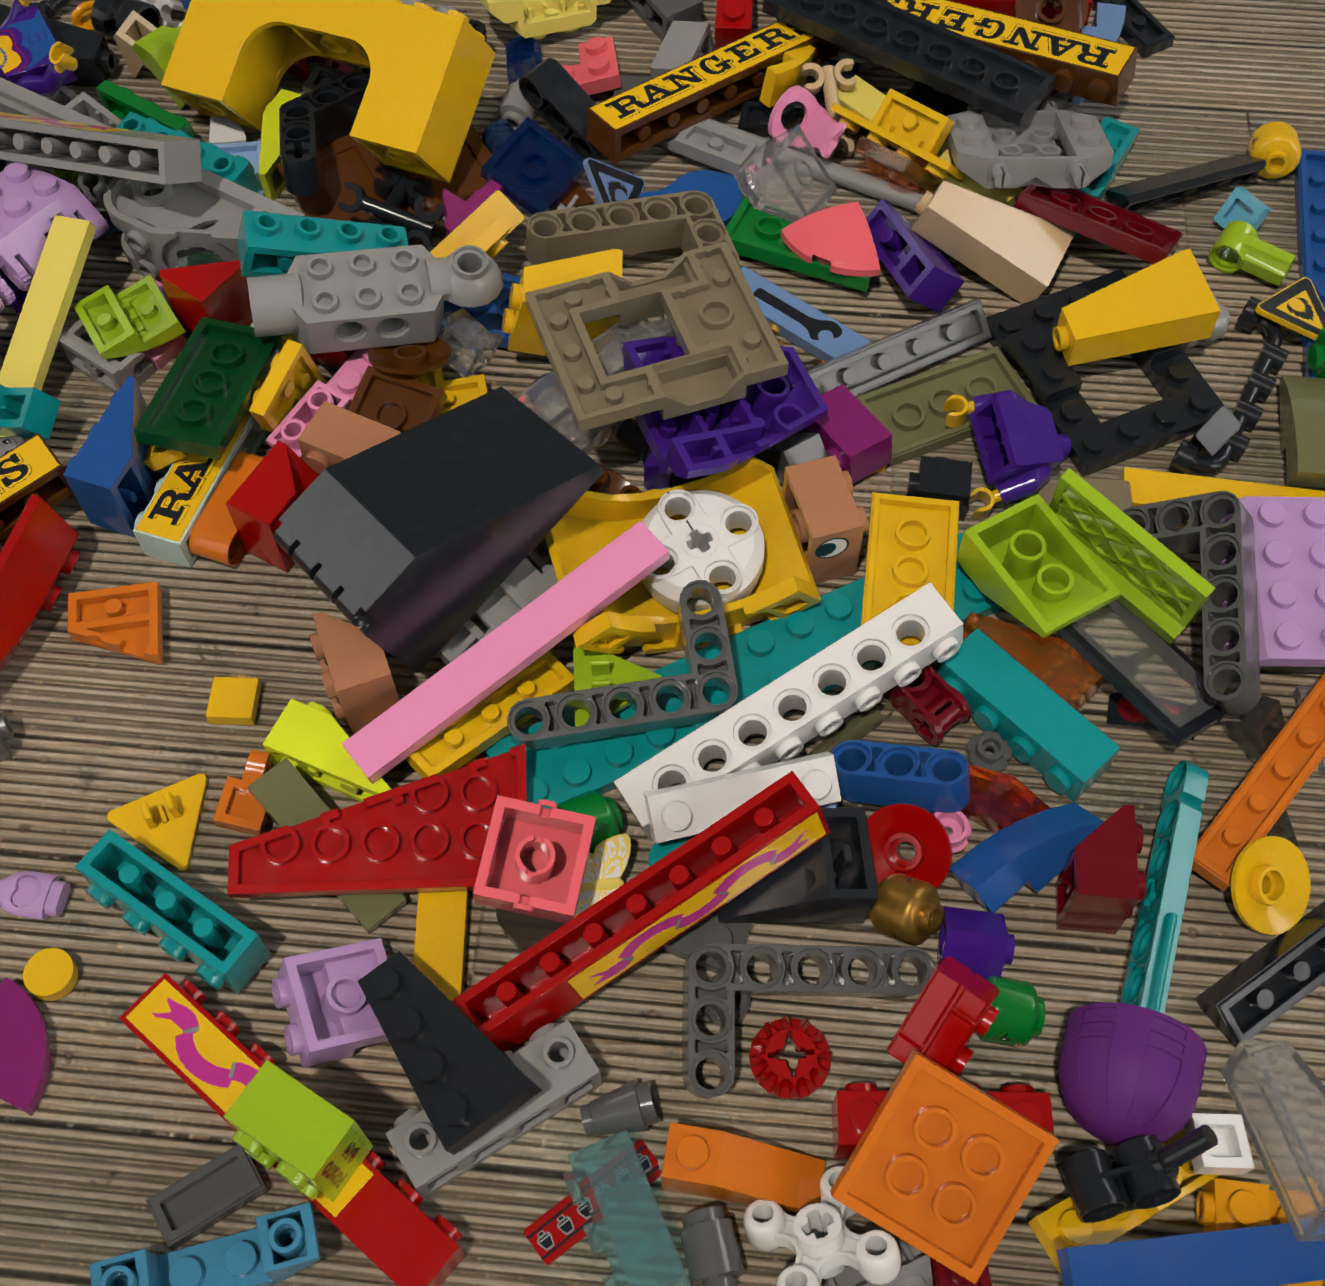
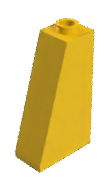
[1052,249,1221,366]

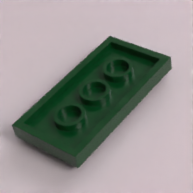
[134,317,283,460]

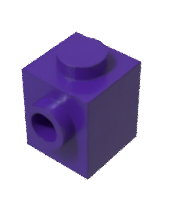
[936,906,1015,979]

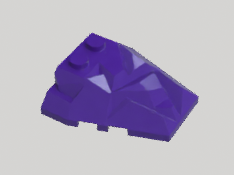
[622,336,828,479]

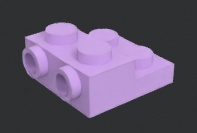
[271,938,388,1068]

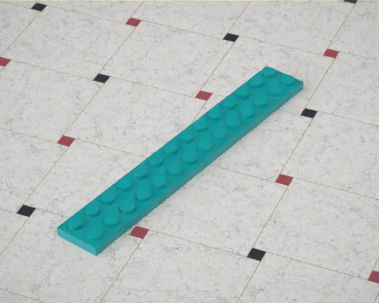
[485,532,1003,809]

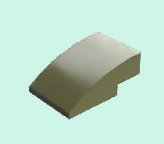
[1279,375,1325,489]

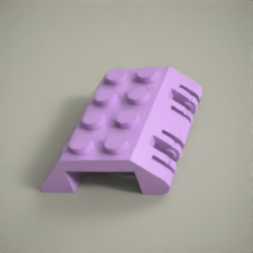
[0,162,109,312]
[1220,496,1325,668]

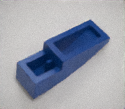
[949,803,1104,913]

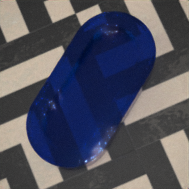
[506,36,542,85]

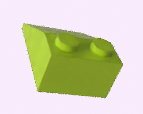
[956,493,1121,638]

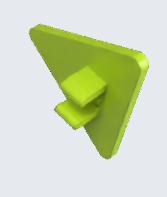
[573,643,662,727]

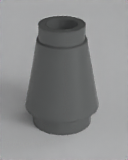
[580,1079,660,1137]

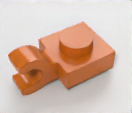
[213,749,273,836]

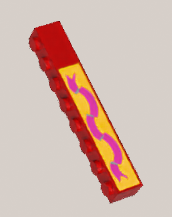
[452,771,831,1052]
[119,973,466,1286]

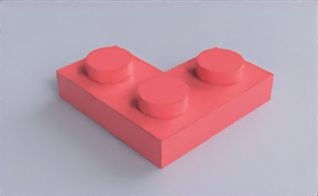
[562,36,622,95]

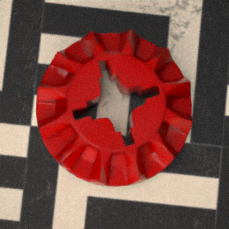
[749,1015,831,1099]

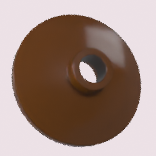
[368,338,452,380]

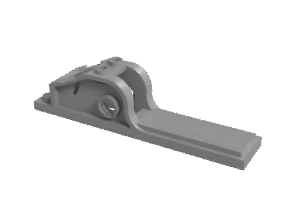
[0,77,305,283]

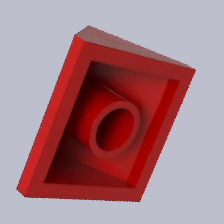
[160,260,253,336]

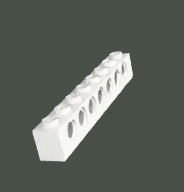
[614,583,963,842]

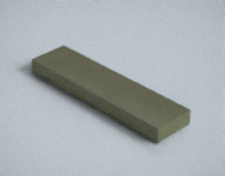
[247,758,407,934]

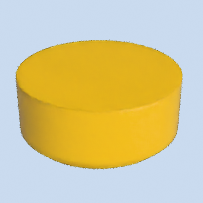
[23,948,79,1001]

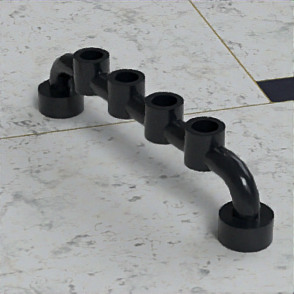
[1168,296,1289,474]

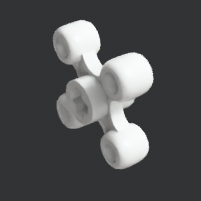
[743,1165,901,1286]

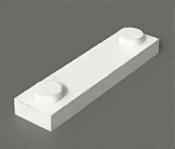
[644,751,841,843]

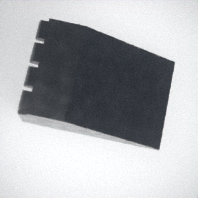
[273,386,605,673]

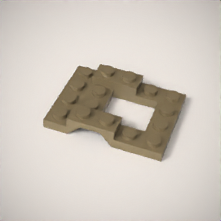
[525,241,789,432]

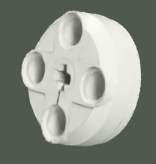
[642,489,765,613]

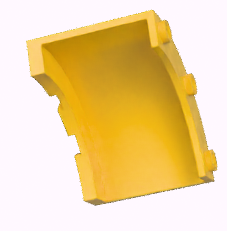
[545,456,821,654]

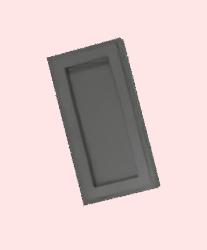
[146,1144,269,1250]

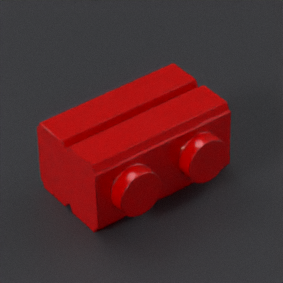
[887,956,1000,1076]

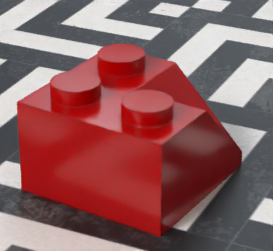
[225,440,319,573]

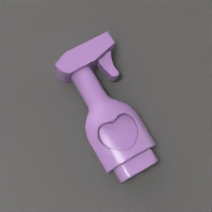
[0,871,71,920]

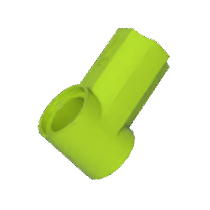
[1208,220,1297,287]

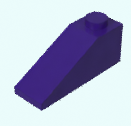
[866,198,964,313]

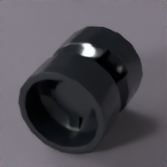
[91,0,162,41]

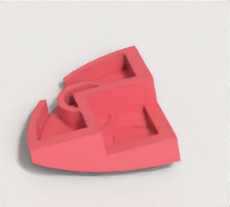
[780,201,880,277]

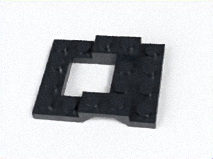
[986,269,1225,477]

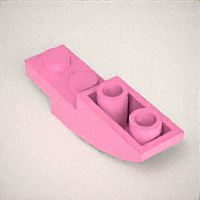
[266,348,373,461]

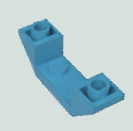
[89,1202,321,1286]

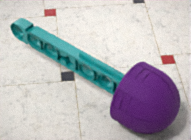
[1059,760,1209,1146]

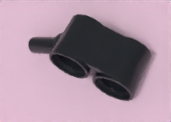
[1060,1125,1218,1223]

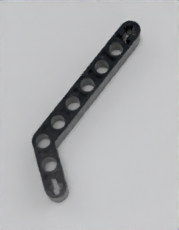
[279,19,487,196]

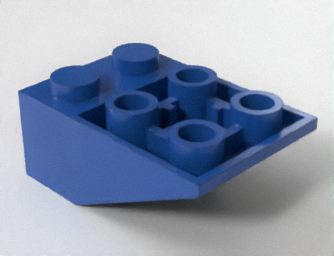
[63,376,157,538]

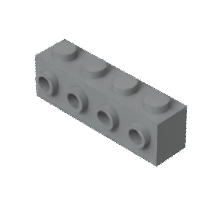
[385,1019,602,1199]

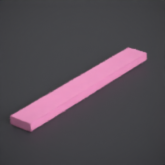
[342,521,670,784]

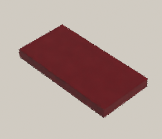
[1015,185,1183,264]

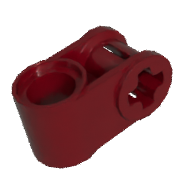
[885,665,972,745]

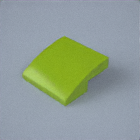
[73,275,186,359]

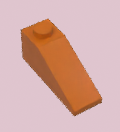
[661,1122,826,1213]

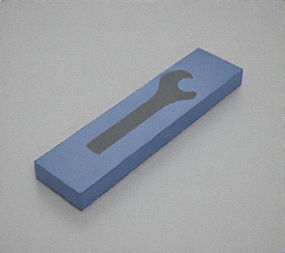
[741,266,872,361]

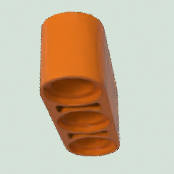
[189,451,264,567]

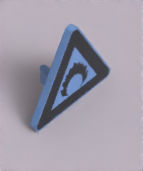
[583,158,645,204]

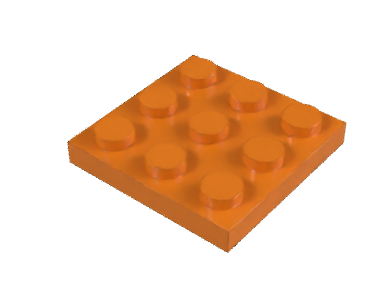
[830,1049,1060,1284]

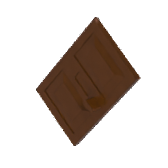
[276,123,508,226]

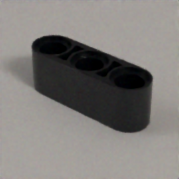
[518,58,603,161]

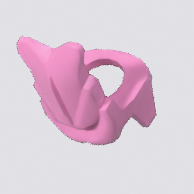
[768,85,847,159]

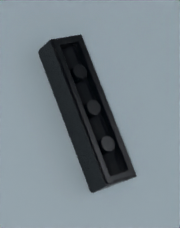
[1105,154,1267,212]
[1195,901,1325,1048]

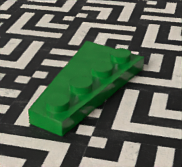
[726,193,880,292]

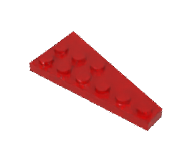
[227,743,527,898]

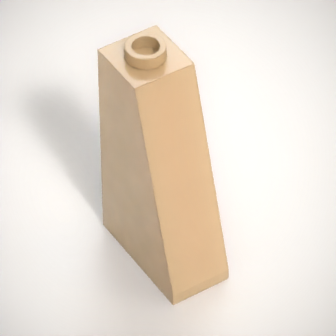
[911,180,1075,304]

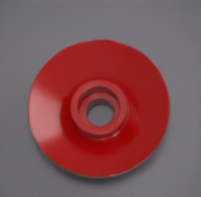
[867,803,952,889]

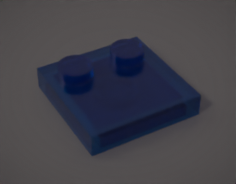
[480,117,585,215]

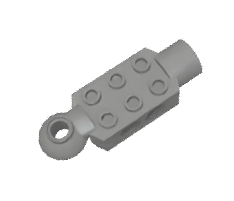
[247,244,503,354]

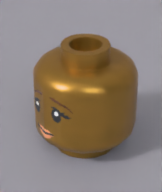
[868,874,944,945]

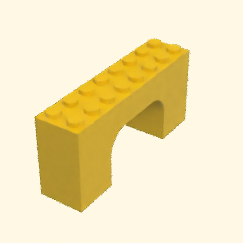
[161,0,496,183]

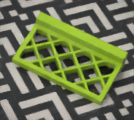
[1049,468,1215,645]

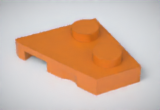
[67,581,163,664]

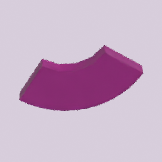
[0,977,52,1116]

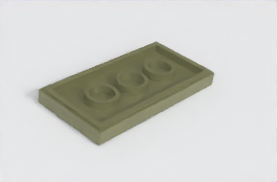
[856,346,1038,467]

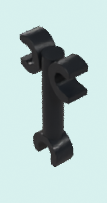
[363,165,433,225]
[337,182,446,252]

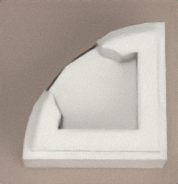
[209,117,247,145]

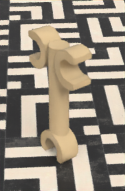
[800,58,857,160]

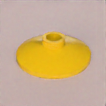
[1231,836,1311,935]

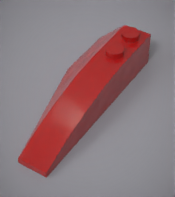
[0,494,81,671]

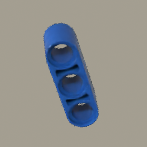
[831,740,971,813]

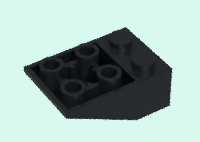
[717,808,878,923]

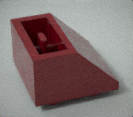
[1055,804,1146,934]

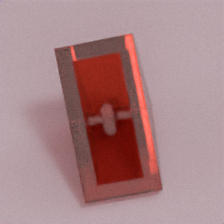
[960,764,1050,833]

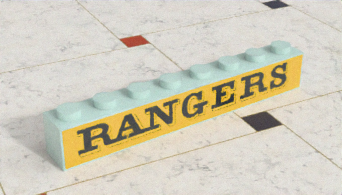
[133,323,311,568]

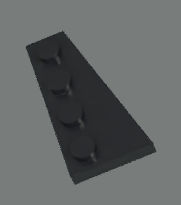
[358,951,542,1155]

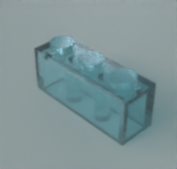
[563,1129,691,1286]

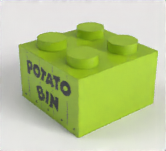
[223,1060,373,1202]

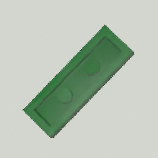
[96,80,194,138]

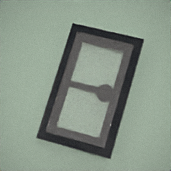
[1056,599,1230,747]

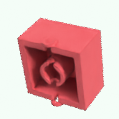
[473,795,596,924]

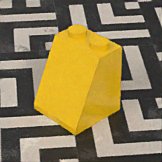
[502,249,623,365]

